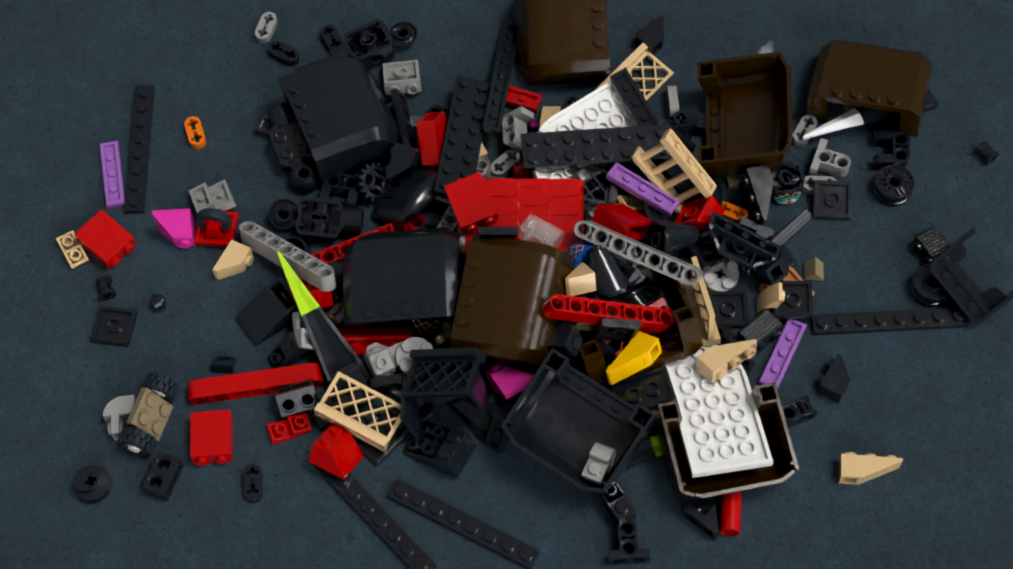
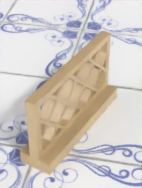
[596,43,674,101]
[684,256,721,347]
[314,371,401,452]

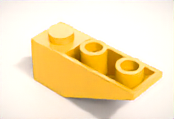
[606,331,662,385]

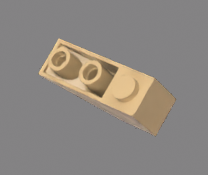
[696,339,757,383]
[838,452,903,485]

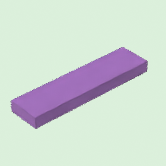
[100,141,125,209]
[606,162,680,217]
[759,319,807,390]

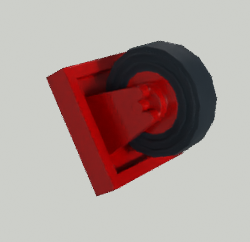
[194,208,239,248]

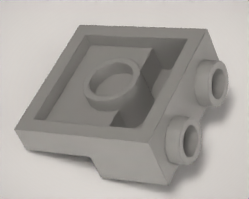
[382,59,422,95]

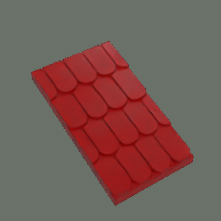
[457,178,584,255]

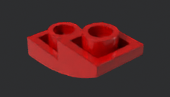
[266,413,312,445]

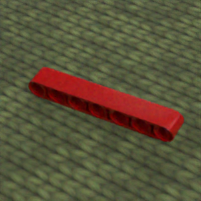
[311,214,425,264]
[542,294,674,333]
[187,363,324,405]

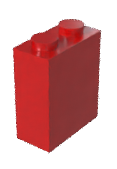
[417,112,447,168]
[444,172,498,233]
[592,203,652,240]
[74,209,136,270]
[190,409,234,466]

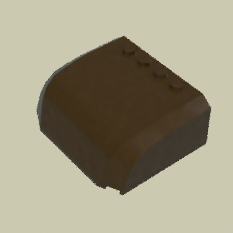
[514,0,610,86]
[807,39,932,137]
[697,52,793,177]
[450,235,573,368]
[578,262,703,387]
[654,382,799,499]

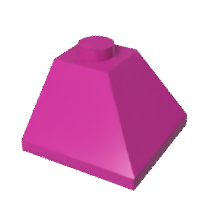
[152,209,196,249]
[485,362,535,400]

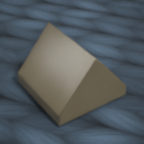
[804,257,824,281]

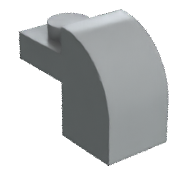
[103,395,136,441]
[581,442,616,485]

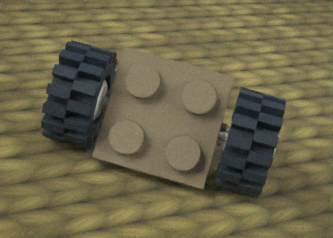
[117,372,180,457]

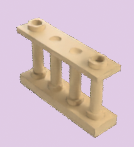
[631,128,717,214]

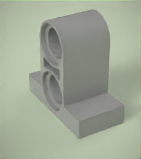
[500,106,534,151]
[808,138,851,178]

